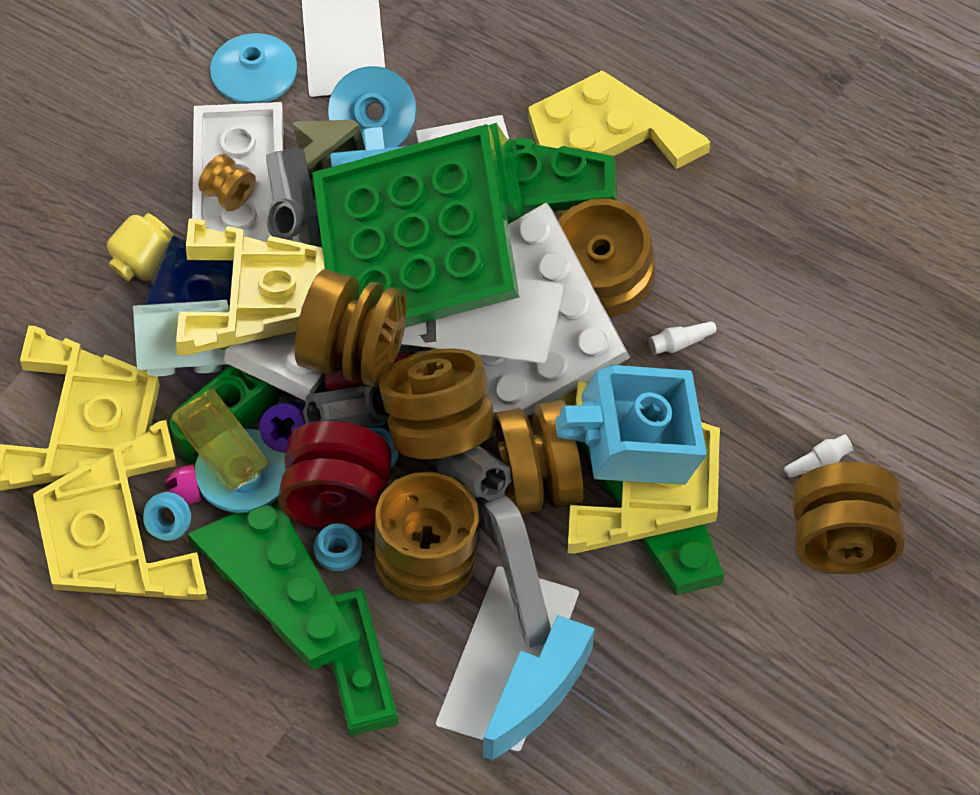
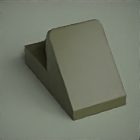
[292,120,366,194]

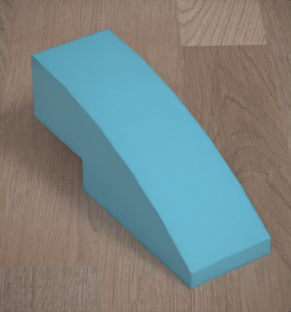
[483,615,595,761]

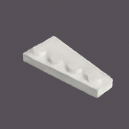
[223,332,325,401]

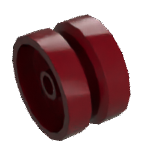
[278,421,392,532]

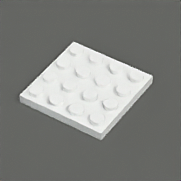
[415,202,630,440]

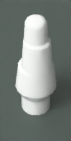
[648,321,716,355]
[784,434,854,478]

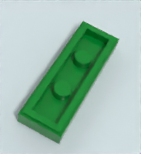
[331,588,399,736]

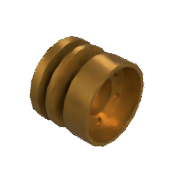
[294,269,407,387]
[374,472,479,603]

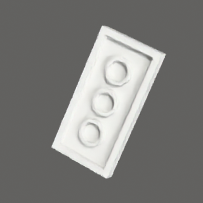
[192,102,284,261]

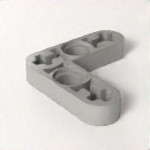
[471,493,551,648]

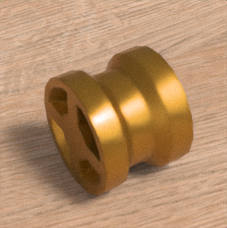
[198,154,256,211]

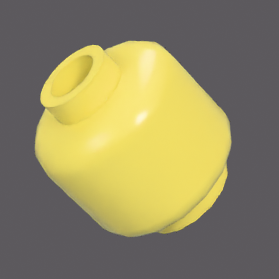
[107,213,175,282]

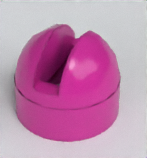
[165,464,202,505]

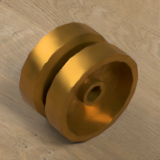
[558,198,655,317]
[378,348,497,459]
[494,399,583,514]
[792,462,905,574]

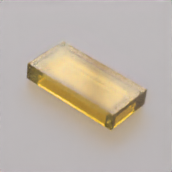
[172,388,270,494]

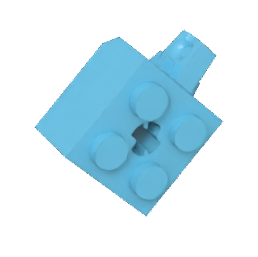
[555,365,707,485]

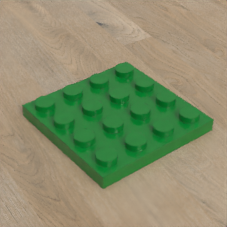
[312,124,520,327]

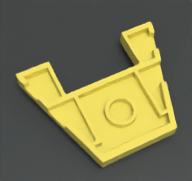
[528,70,710,219]
[176,219,325,356]
[0,325,160,491]
[568,382,720,554]
[33,420,208,601]

